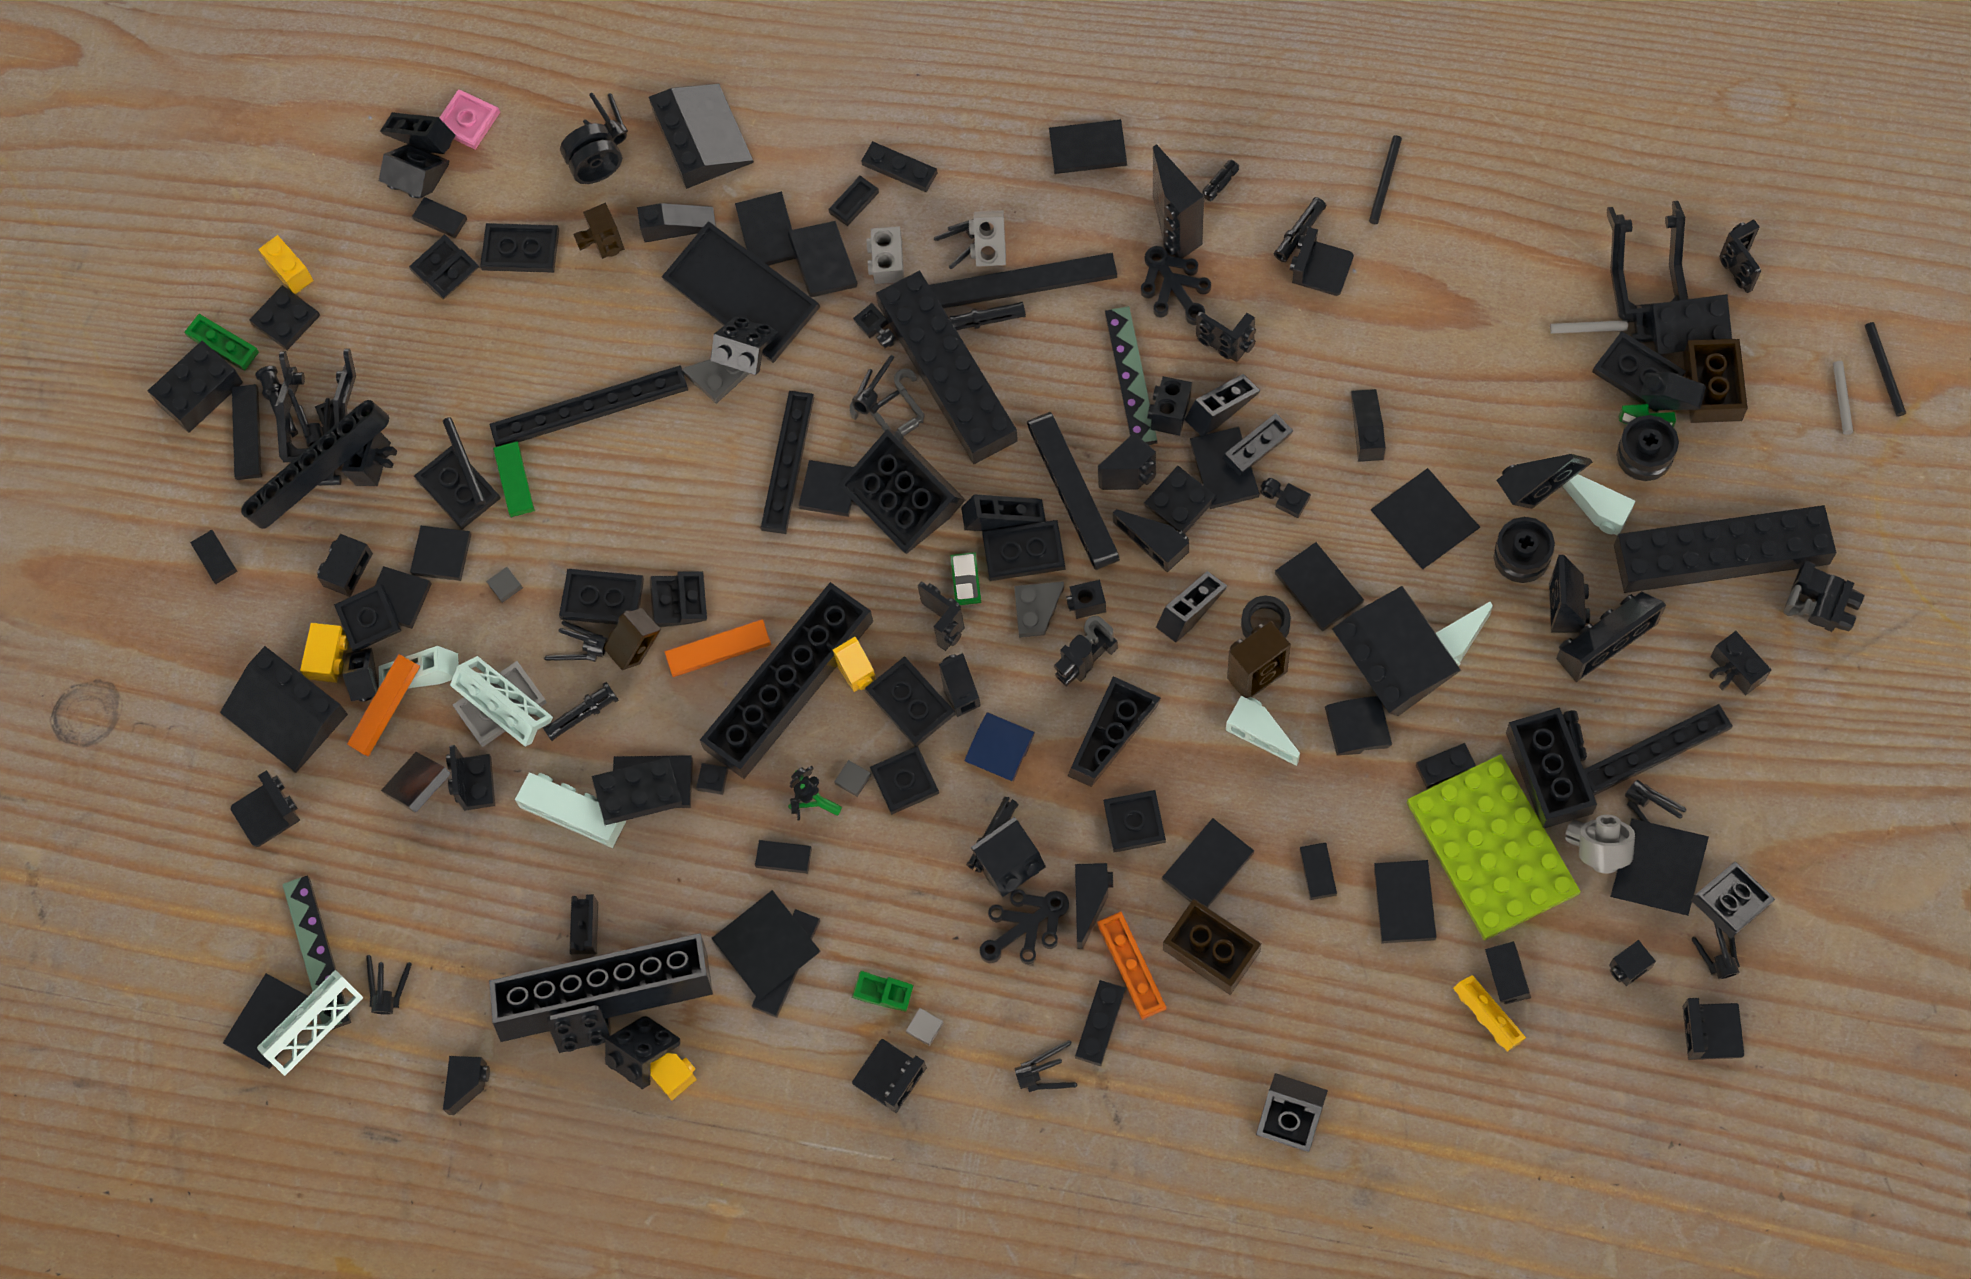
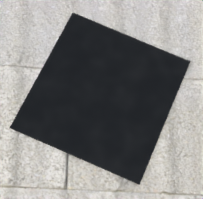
[1370,468,1480,569]
[1610,818,1709,916]
[712,890,821,1000]

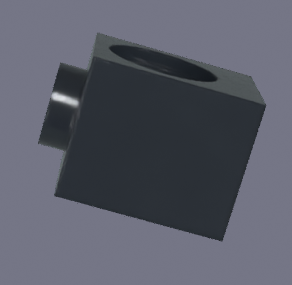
[1066,579,1106,619]
[1609,940,1656,987]

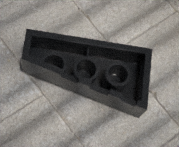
[1068,676,1161,787]

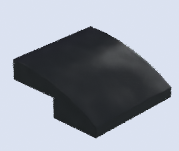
[409,234,479,300]
[650,571,707,627]
[1325,696,1392,756]

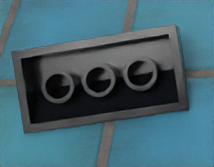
[1556,591,1666,682]

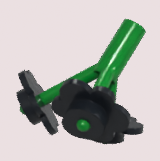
[788,766,842,820]

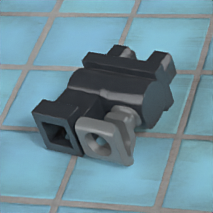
[1783,561,1865,632]
[1054,616,1118,687]

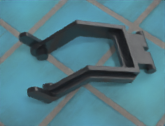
[1607,201,1688,343]
[275,348,356,486]

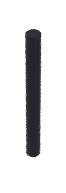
[1369,135,1402,224]
[1865,322,1906,417]
[442,417,486,506]

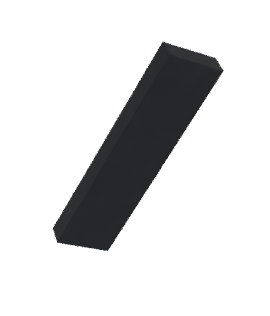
[232,384,262,480]
[752,909,820,1018]

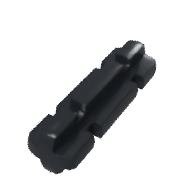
[1202,159,1239,201]
[1563,710,1587,761]

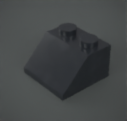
[379,144,450,199]
[1098,433,1156,490]
[971,817,1046,897]
[1256,1073,1328,1152]

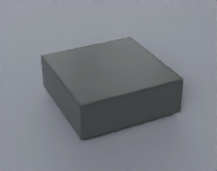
[486,567,523,603]
[834,760,871,797]

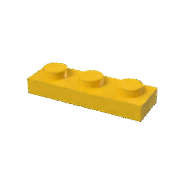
[1453,975,1526,1052]

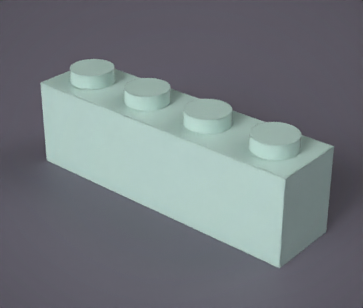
[515,772,627,848]

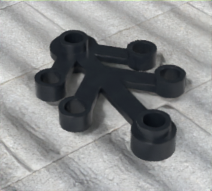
[1141,246,1211,325]
[980,889,1069,965]

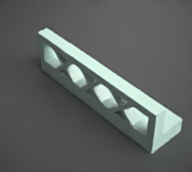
[450,656,553,747]
[257,970,364,1076]

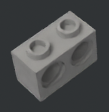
[969,210,1006,266]
[866,226,904,284]

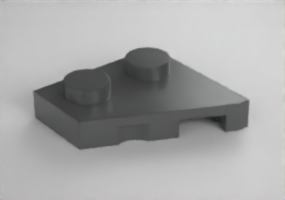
[682,359,750,404]
[1014,581,1064,638]

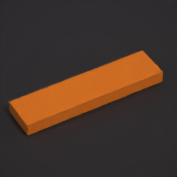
[664,619,771,677]
[347,654,420,757]
[1097,911,1166,1020]

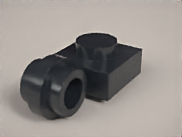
[853,303,897,349]
[1260,478,1311,518]

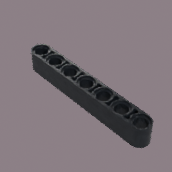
[241,400,389,529]
[1027,412,1120,570]

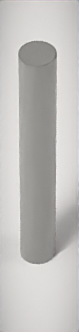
[1550,320,1628,334]
[1833,361,1853,435]

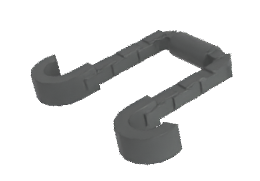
[850,369,925,436]

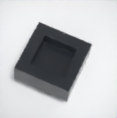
[696,763,729,795]

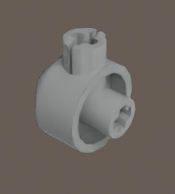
[1565,815,1635,874]

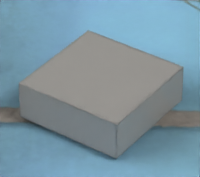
[906,1008,944,1046]

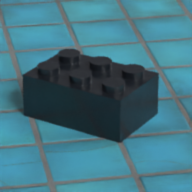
[147,341,243,433]

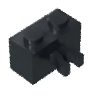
[342,432,397,486]
[1709,631,1772,696]

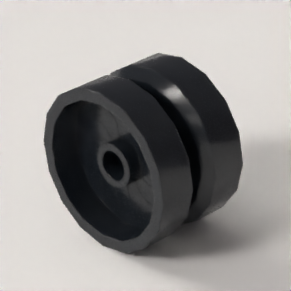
[560,123,623,184]
[1616,415,1679,481]
[1493,517,1555,583]

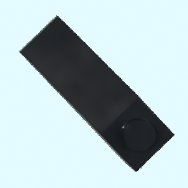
[380,112,456,154]
[637,203,716,243]
[1184,374,1260,437]
[1351,389,1386,462]
[961,494,1046,531]
[1113,509,1189,573]
[1156,571,1227,642]
[1075,863,1113,949]

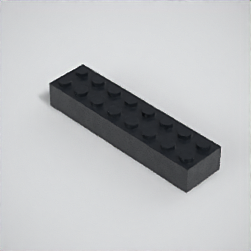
[876,270,1018,465]
[1614,505,1837,593]
[700,582,873,779]
[489,933,713,1042]

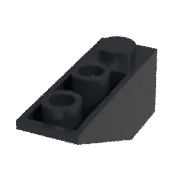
[939,653,980,717]

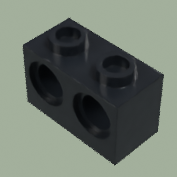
[1147,376,1192,436]

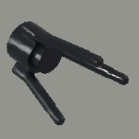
[583,93,628,145]
[934,219,991,269]
[852,355,900,414]
[288,388,330,447]
[544,620,608,662]
[1625,780,1686,822]
[1692,923,1740,980]
[366,955,412,1015]
[1015,1040,1077,1092]

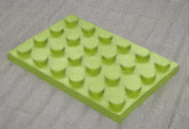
[1406,754,1581,941]

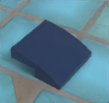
[964,712,1035,781]

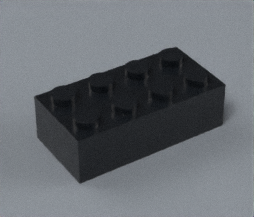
[1506,707,1597,829]

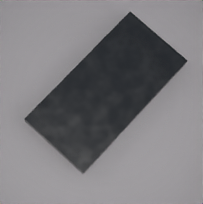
[662,221,821,363]

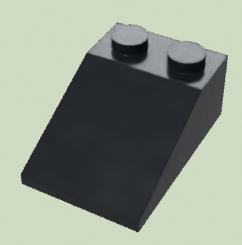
[1496,454,1593,509]
[1549,555,1590,633]

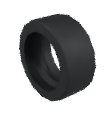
[1241,595,1291,638]

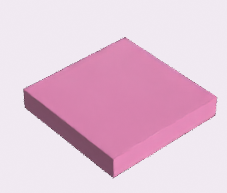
[439,89,500,150]

